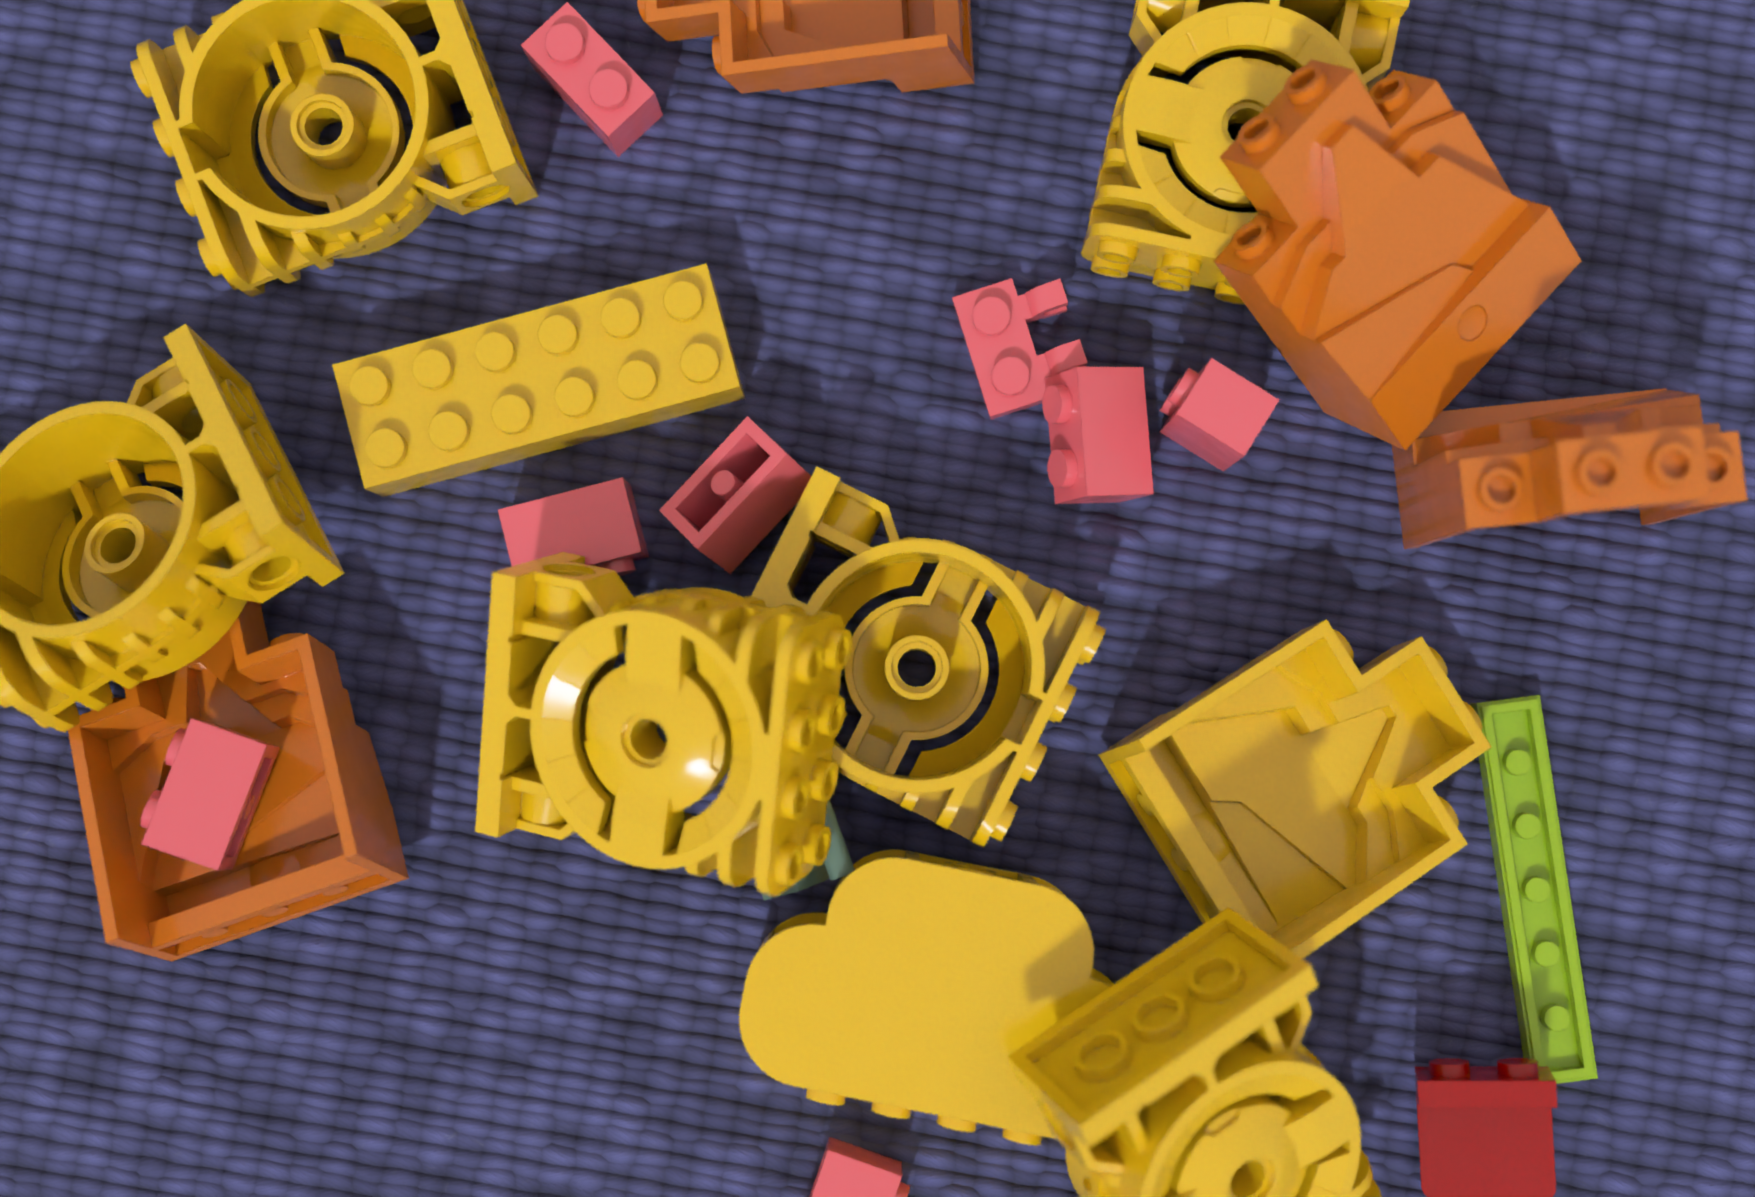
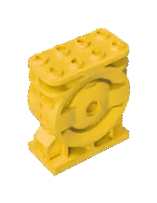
[130,0,538,297]
[1081,0,1410,305]
[0,324,345,733]
[751,466,1106,848]
[475,552,852,896]
[1007,907,1382,1197]

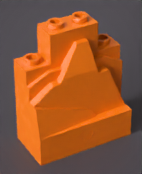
[637,0,975,94]
[1214,59,1581,451]
[1392,388,1747,549]
[68,601,409,962]

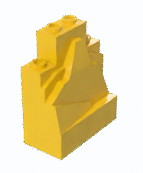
[1098,619,1491,959]

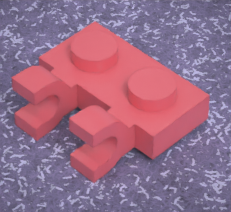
[952,278,1088,420]

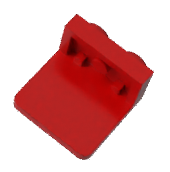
[1414,1058,1558,1197]

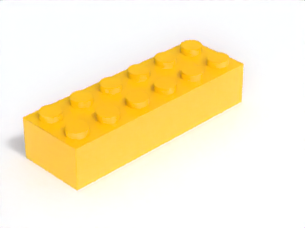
[332,263,745,497]

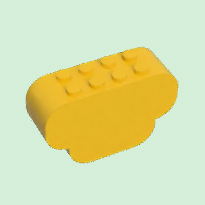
[739,849,1114,1145]

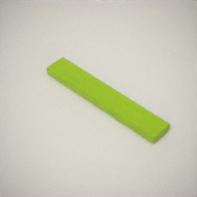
[1470,695,1598,1084]

